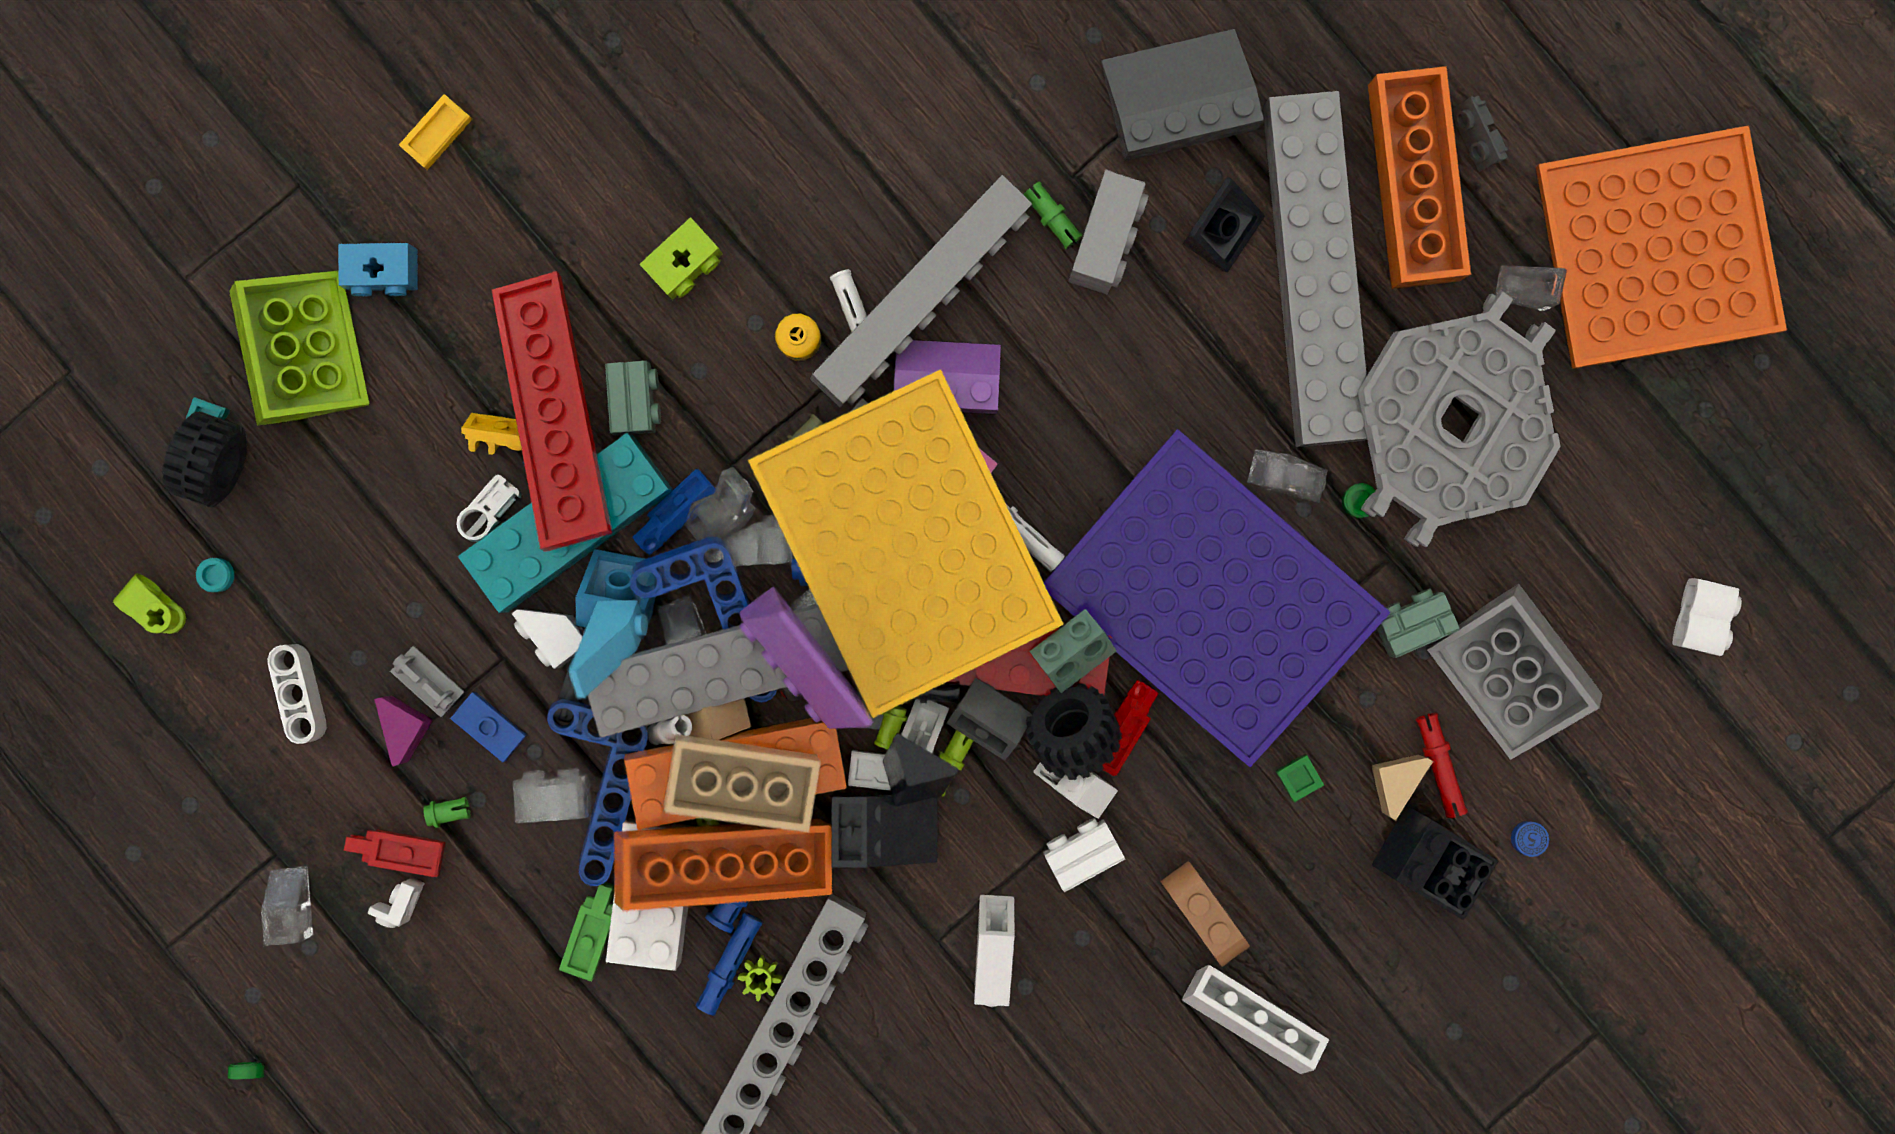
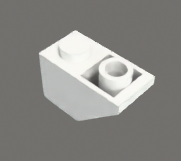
[512,609,585,669]
[1033,762,1118,819]

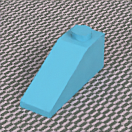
[569,600,648,698]

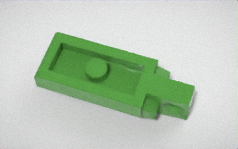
[559,882,614,982]

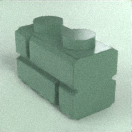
[605,361,661,435]
[1376,588,1460,658]

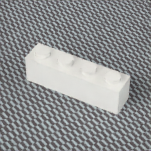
[1182,965,1329,1074]

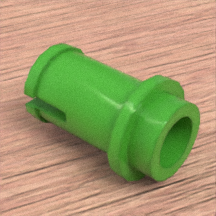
[424,797,471,828]

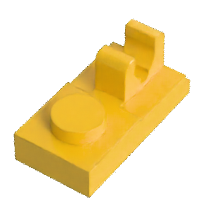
[461,413,522,455]

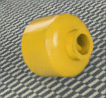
[775,314,821,361]

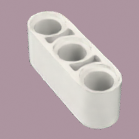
[268,644,327,744]

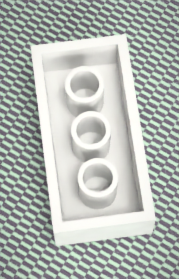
[606,818,697,971]

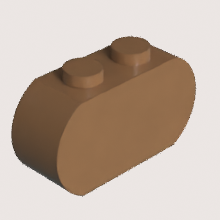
[1160,861,1250,967]

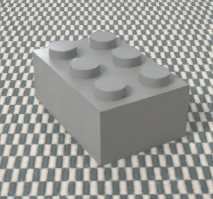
[1068,170,1149,294]

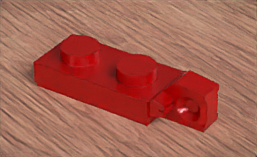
[1102,680,1159,777]
[344,830,446,877]

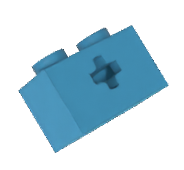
[338,243,418,296]

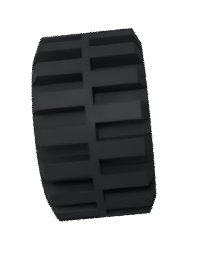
[163,411,247,507]
[1026,683,1122,780]

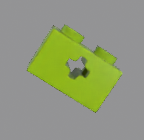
[639,217,723,300]

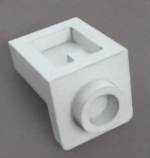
[368,878,424,928]

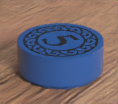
[1511,821,1549,857]

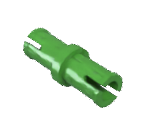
[1023,181,1083,249]

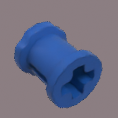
[705,901,749,933]

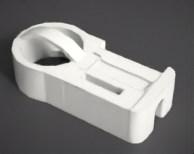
[456,475,522,542]

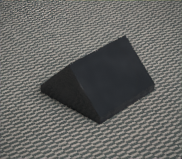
[1183,177,1265,273]
[882,733,959,807]

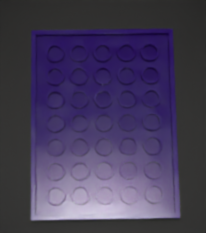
[1043,429,1391,767]

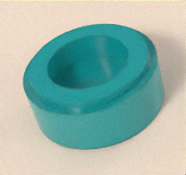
[196,558,235,592]

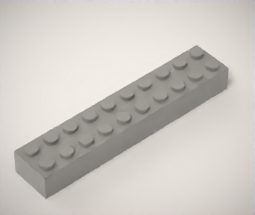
[1263,91,1367,447]

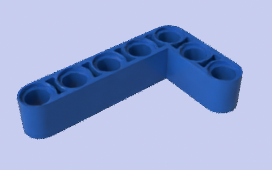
[630,536,777,702]
[547,699,648,886]

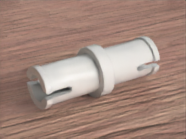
[647,715,692,745]

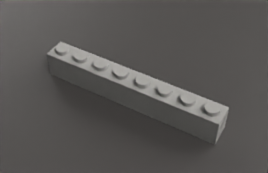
[810,175,1032,407]

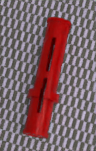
[1415,713,1468,818]

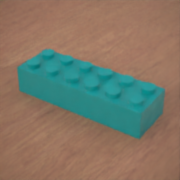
[458,433,673,613]

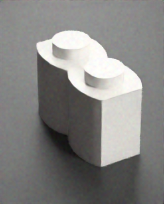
[1672,578,1741,656]

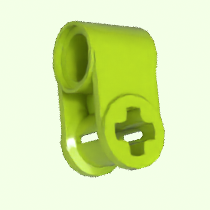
[113,573,186,634]

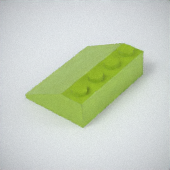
[229,271,369,426]

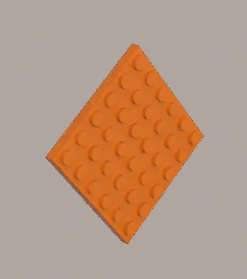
[1536,125,1787,369]

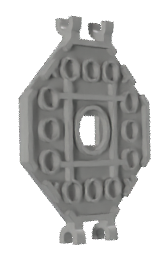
[1358,291,1561,547]

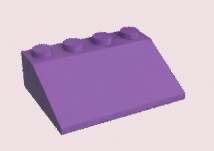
[739,586,873,729]

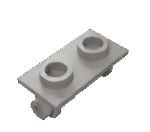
[390,646,465,717]

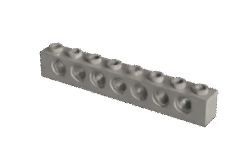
[701,894,868,1134]

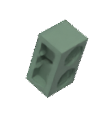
[1029,609,1116,693]

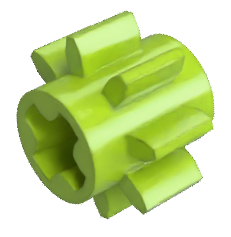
[738,955,782,1001]

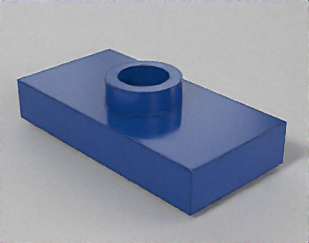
[450,692,527,762]

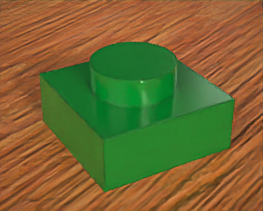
[1275,754,1324,802]

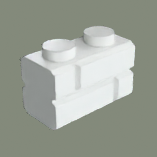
[1043,818,1125,892]

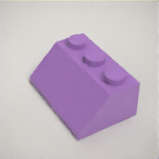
[894,340,1001,414]

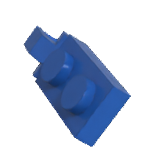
[632,469,719,555]

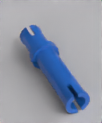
[695,912,763,1016]

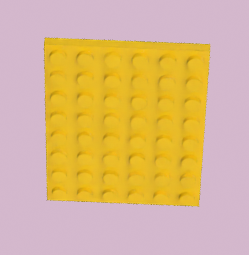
[748,369,1064,718]

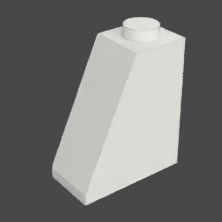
[974,895,1015,1007]

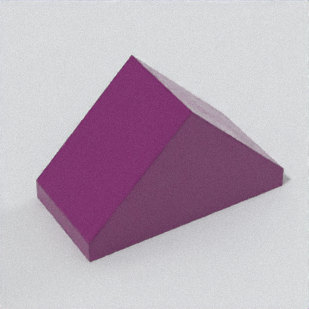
[374,696,433,767]

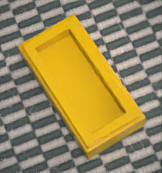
[399,94,473,170]

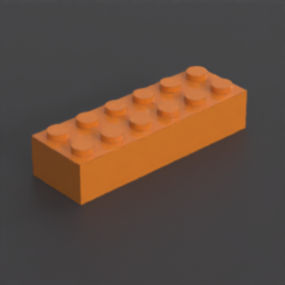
[1368,66,1471,289]
[624,718,847,830]
[614,819,832,911]

